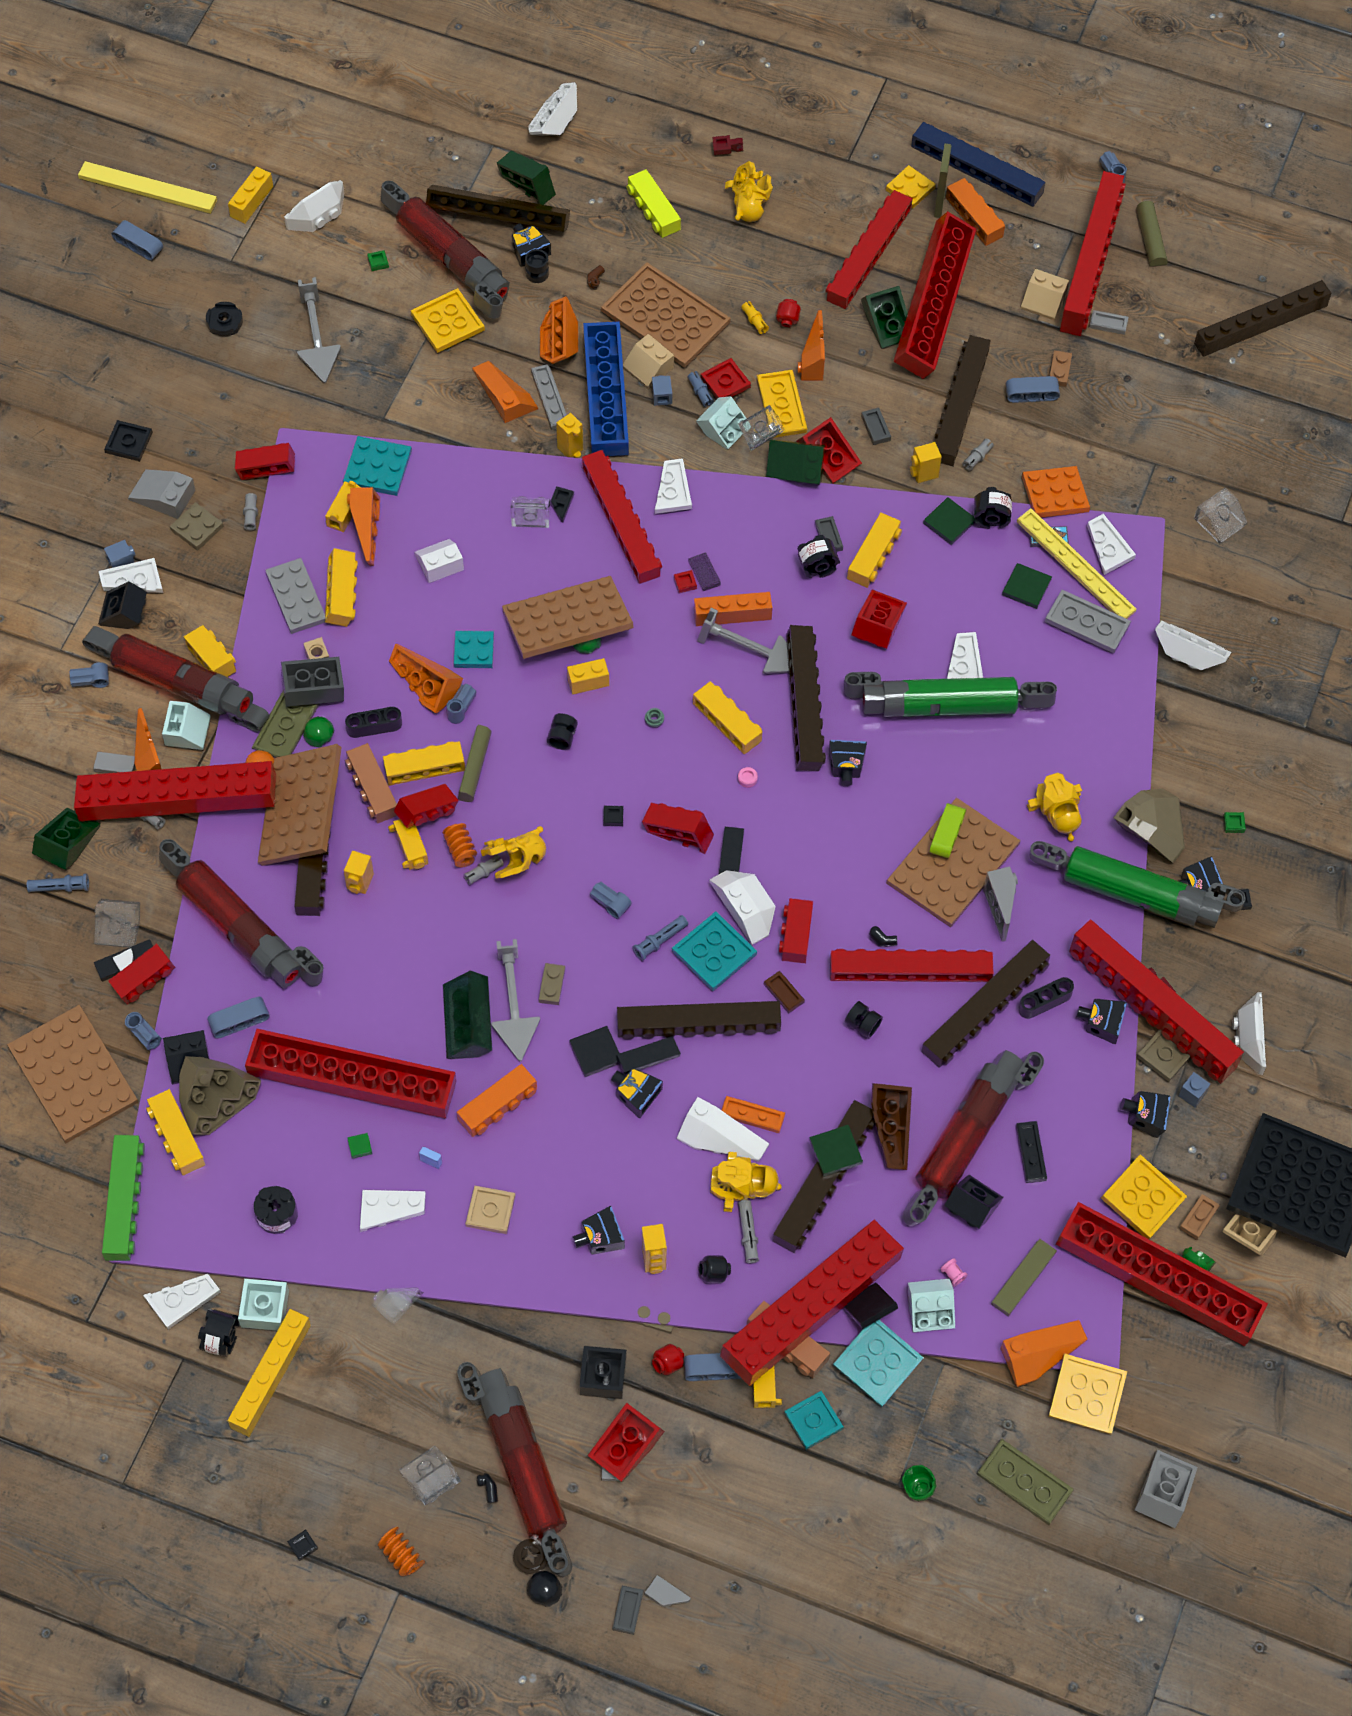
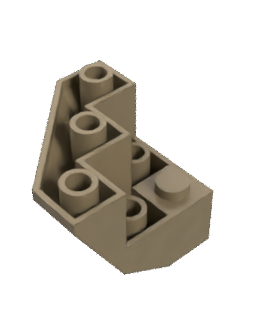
[1113,788,1185,863]
[179,1056,261,1135]

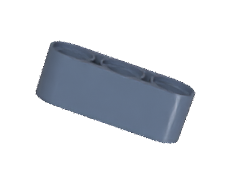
[111,220,163,260]
[1005,376,1060,403]
[207,997,270,1038]
[684,1353,742,1381]

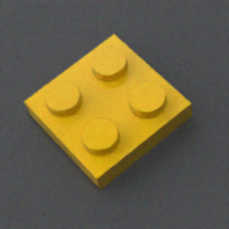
[886,165,936,209]

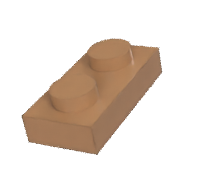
[1050,350,1072,387]
[1179,1194,1220,1240]

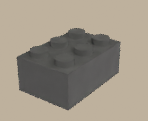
[281,657,344,707]

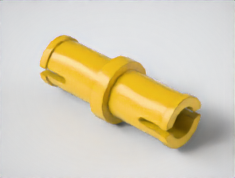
[741,301,769,334]

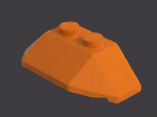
[540,296,578,364]

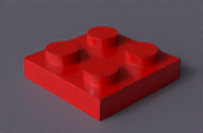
[700,358,751,399]

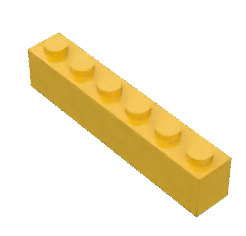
[227,1309,311,1437]

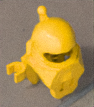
[725,161,773,222]
[1027,773,1082,842]
[480,826,546,878]
[710,1152,782,1212]

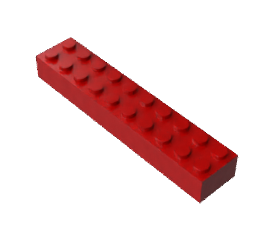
[1060,171,1126,336]
[893,211,977,379]
[74,761,276,821]
[1069,919,1244,1084]
[245,1029,457,1119]
[1056,1202,1268,1347]
[720,1219,904,1386]

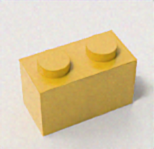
[910,442,942,483]
[567,658,609,695]
[344,850,374,894]

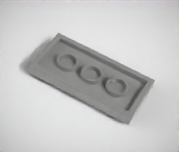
[265,558,325,634]
[1045,590,1131,653]

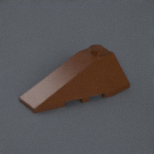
[871,1083,912,1170]

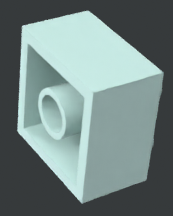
[238,1279,289,1331]

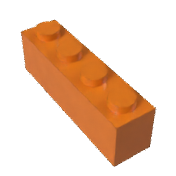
[946,178,1005,246]
[694,592,772,626]
[456,1064,537,1137]

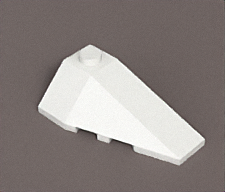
[677,1097,769,1162]

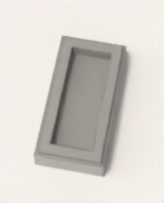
[1089,310,1129,335]
[93,752,135,773]

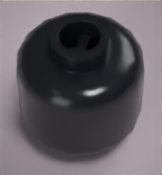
[698,1255,731,1283]

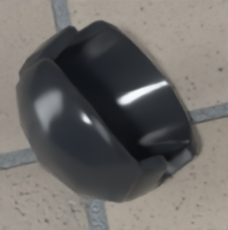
[527,1571,562,1607]

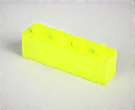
[626,169,681,238]

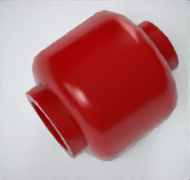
[776,299,801,327]
[652,1344,684,1376]

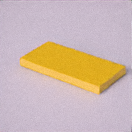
[757,370,807,438]

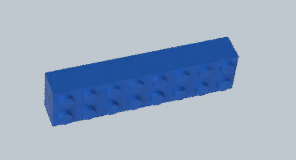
[583,321,629,456]

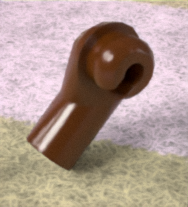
[587,265,605,288]

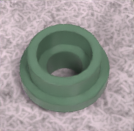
[645,708,664,727]

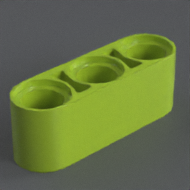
[929,803,966,859]

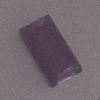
[688,552,721,591]

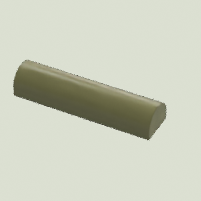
[1136,201,1168,267]
[458,724,492,802]

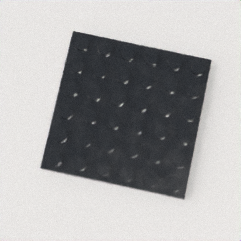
[1226,1113,1352,1258]

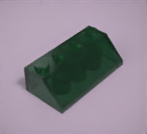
[443,970,492,1059]

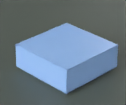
[419,1147,442,1169]

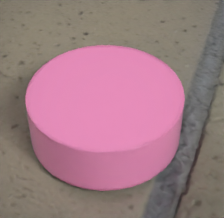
[738,767,758,788]

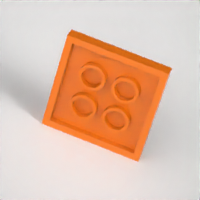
[1022,466,1090,518]

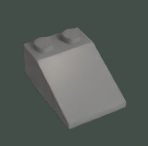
[128,469,196,519]
[983,866,1018,942]
[1135,1450,1198,1528]

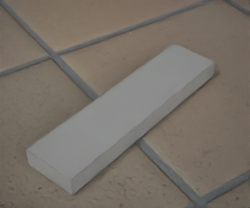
[531,364,567,430]

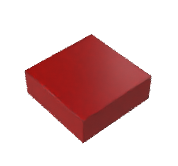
[674,570,697,593]

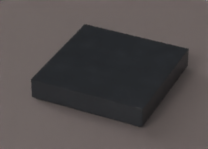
[104,420,153,462]
[569,1026,620,1077]
[843,1283,898,1329]

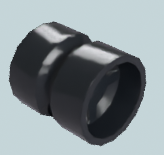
[525,249,549,283]
[547,713,578,750]
[845,1001,883,1038]

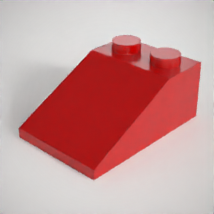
[796,417,862,484]
[851,590,907,649]
[587,1403,665,1482]

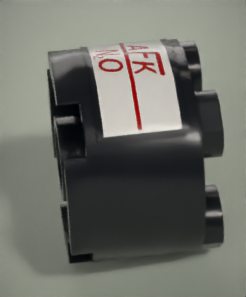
[974,487,1012,529]
[797,535,840,578]
[254,1186,298,1234]
[198,1309,240,1357]

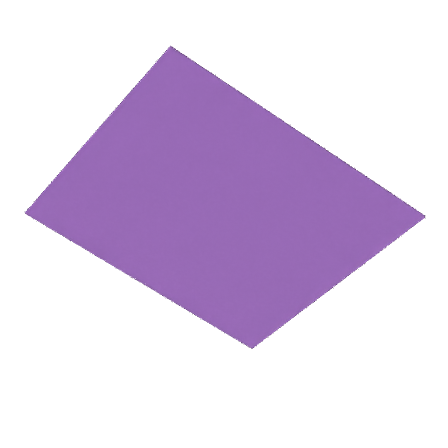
[109,428,1165,1370]

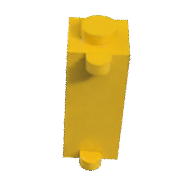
[556,413,583,458]
[325,481,362,532]
[388,819,428,870]
[753,1366,782,1408]

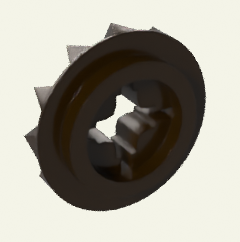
[513,1539,547,1575]

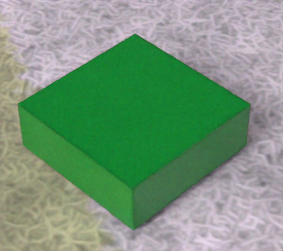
[367,250,389,271]
[1223,812,1246,833]
[347,1133,372,1159]

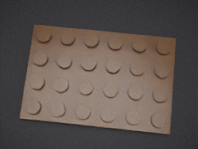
[601,262,731,368]
[502,576,634,659]
[258,744,342,866]
[886,797,1021,927]
[7,1005,139,1143]

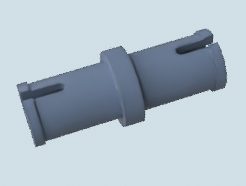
[687,371,714,407]

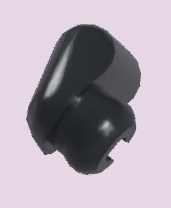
[869,926,897,946]
[477,1473,498,1503]

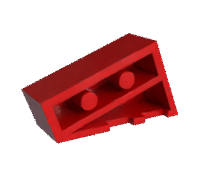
[642,803,714,854]

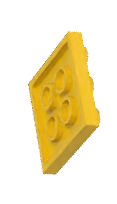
[410,288,485,353]
[1101,1154,1187,1239]
[1048,1354,1127,1435]

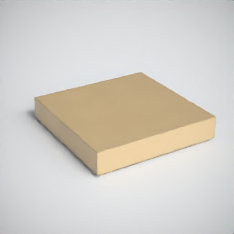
[466,1185,516,1234]

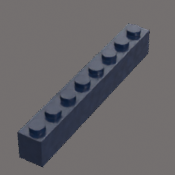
[911,122,1045,207]

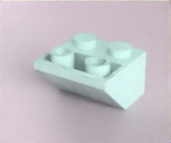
[696,397,751,449]
[162,701,211,750]
[908,1279,955,1332]

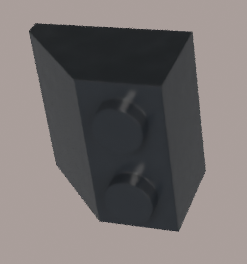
[98,581,147,629]
[163,1030,210,1085]
[944,1175,1004,1229]

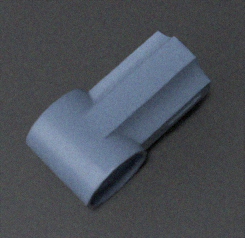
[1099,151,1127,183]
[69,663,109,688]
[447,684,476,724]
[590,882,632,919]
[125,1012,162,1050]

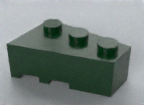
[497,151,556,205]

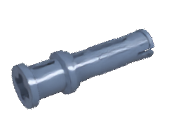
[27,873,89,893]
[632,915,688,961]

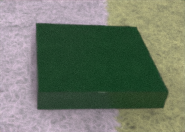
[923,497,975,545]
[1002,563,1052,609]
[809,1125,863,1177]

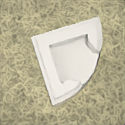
[113,948,134,971]

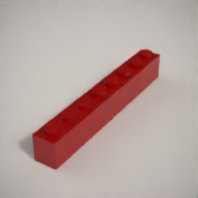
[826,190,913,309]
[582,450,662,584]
[830,949,994,982]

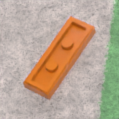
[722,1096,785,1133]

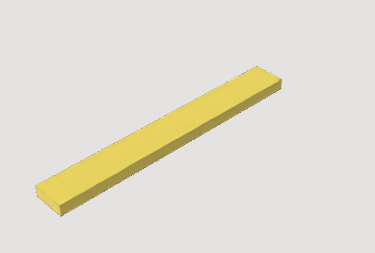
[78,161,217,214]
[1017,508,1136,619]

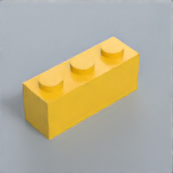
[228,166,273,224]
[183,625,236,677]
[642,1224,667,1274]

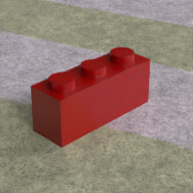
[235,443,295,480]
[394,784,459,828]
[779,898,813,963]
[108,944,176,1005]

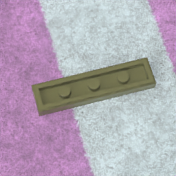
[991,1238,1057,1317]

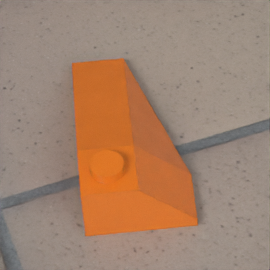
[797,310,825,381]
[472,361,538,423]
[347,487,380,566]
[389,644,463,713]
[134,708,161,771]
[1000,1320,1087,1387]

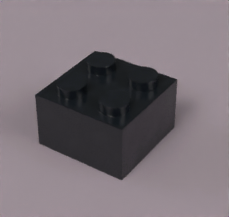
[579,1346,627,1399]

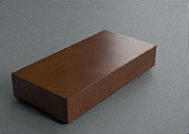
[764,971,805,1014]

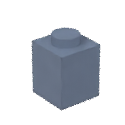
[652,375,672,406]
[104,540,136,568]
[1179,1072,1210,1108]

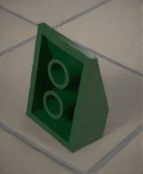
[861,286,908,348]
[766,439,825,484]
[32,808,101,870]

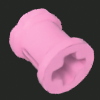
[940,1258,968,1287]

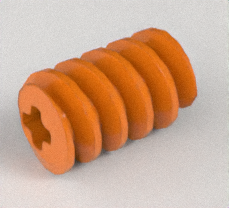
[442,823,477,868]
[378,1527,425,1577]

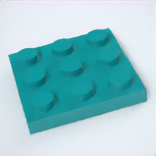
[343,436,412,496]
[672,911,757,991]
[833,1320,924,1407]

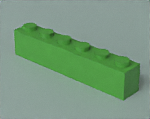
[102,1135,145,1261]

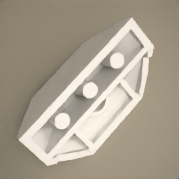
[528,82,577,136]
[284,180,344,232]
[1155,621,1231,670]
[709,870,776,945]
[1232,992,1266,1075]

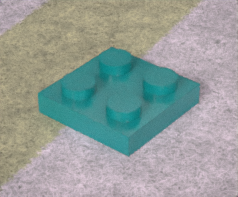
[454,631,494,668]
[784,1391,844,1450]

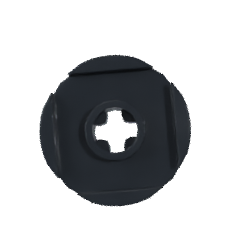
[206,302,243,335]

